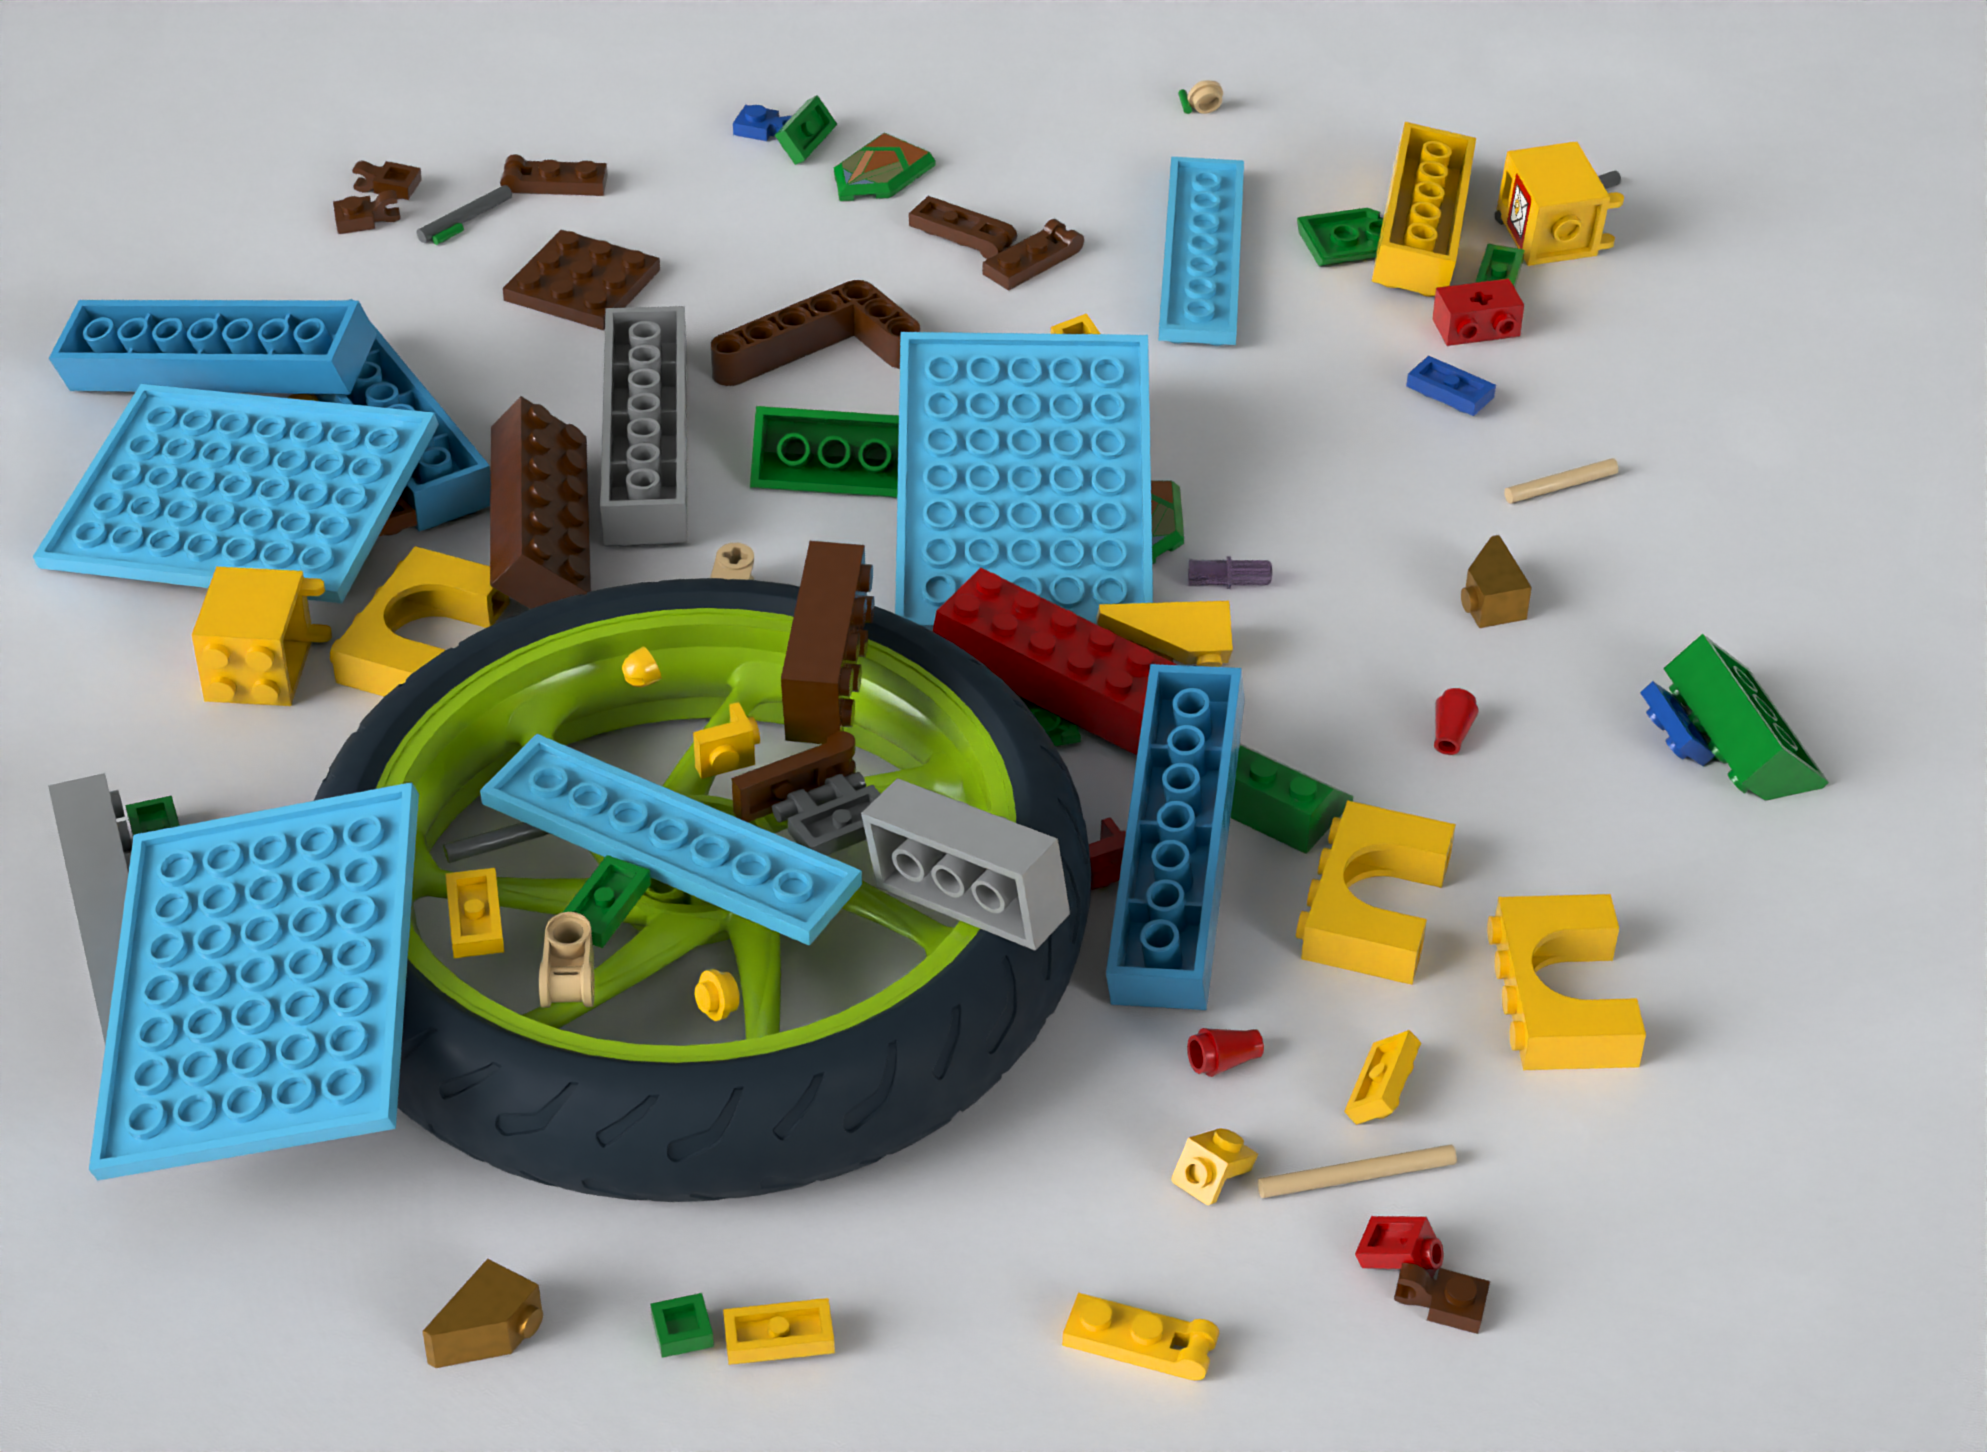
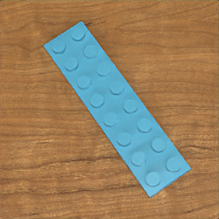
[1158,156,1244,346]
[480,734,862,946]

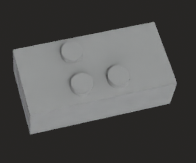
[861,778,1070,950]

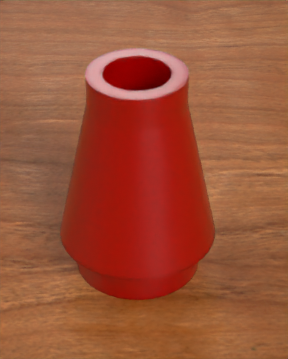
[1434,688,1479,755]
[1187,1028,1264,1077]

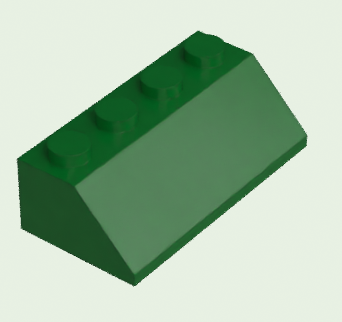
[750,406,899,498]
[1663,634,1829,801]
[1231,743,1353,854]

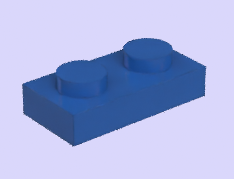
[1406,356,1496,416]
[1640,681,1715,766]

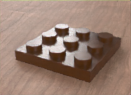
[502,229,660,330]

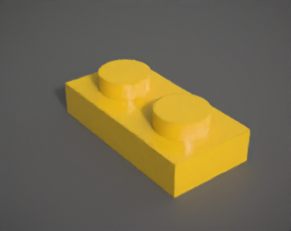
[445,868,504,958]
[1344,1030,1421,1125]
[723,1298,835,1365]

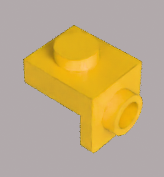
[693,702,760,779]
[1171,1128,1258,1205]

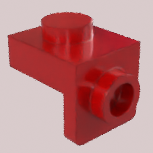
[1089,817,1126,890]

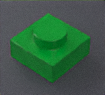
[650,1293,714,1358]

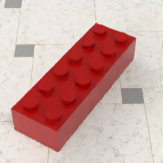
[932,567,1177,755]

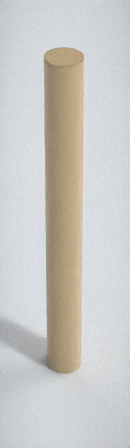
[1258,1144,1457,1198]

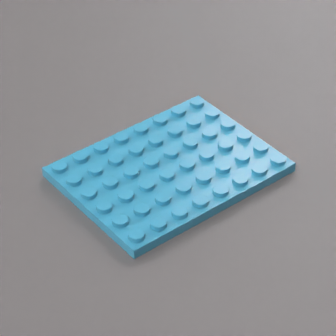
[895,332,1153,631]
[33,384,439,604]
[89,782,419,1180]

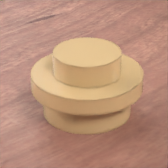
[1188,80,1223,113]

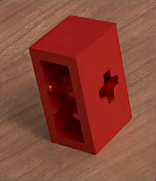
[1432,279,1525,346]

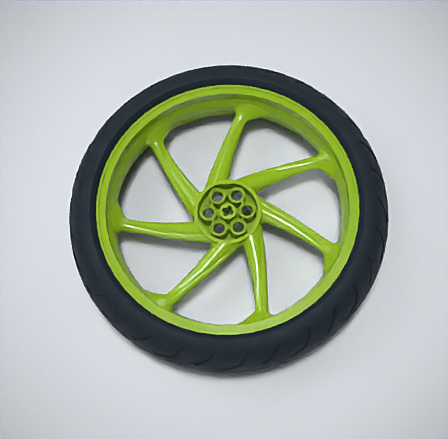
[314,578,1092,1202]

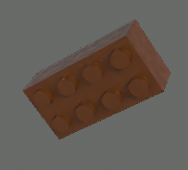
[781,540,875,744]

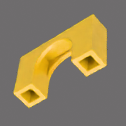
[330,546,510,697]
[1296,800,1456,985]
[1487,894,1646,1070]

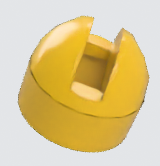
[622,647,662,688]

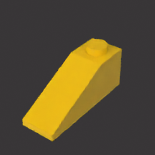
[1096,600,1233,667]

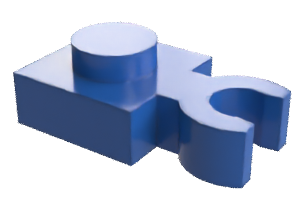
[733,104,792,141]

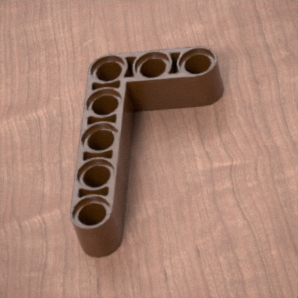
[711,280,920,386]

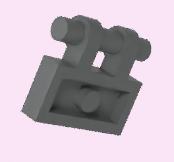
[772,772,880,856]

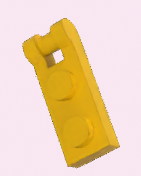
[1062,1292,1220,1381]

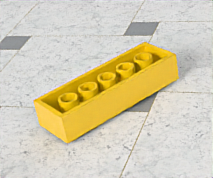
[1371,122,1476,297]

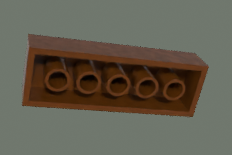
[490,396,591,609]

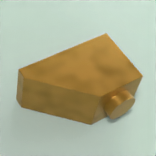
[1461,535,1532,628]
[422,1258,543,1368]

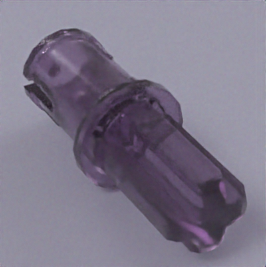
[1188,556,1273,589]

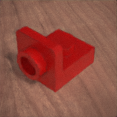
[1355,1216,1444,1278]

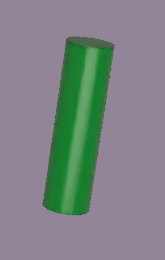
[1178,89,1192,114]
[432,223,464,245]

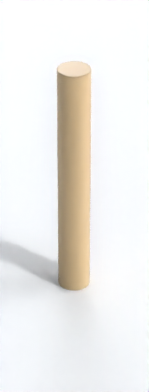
[1504,458,1618,504]

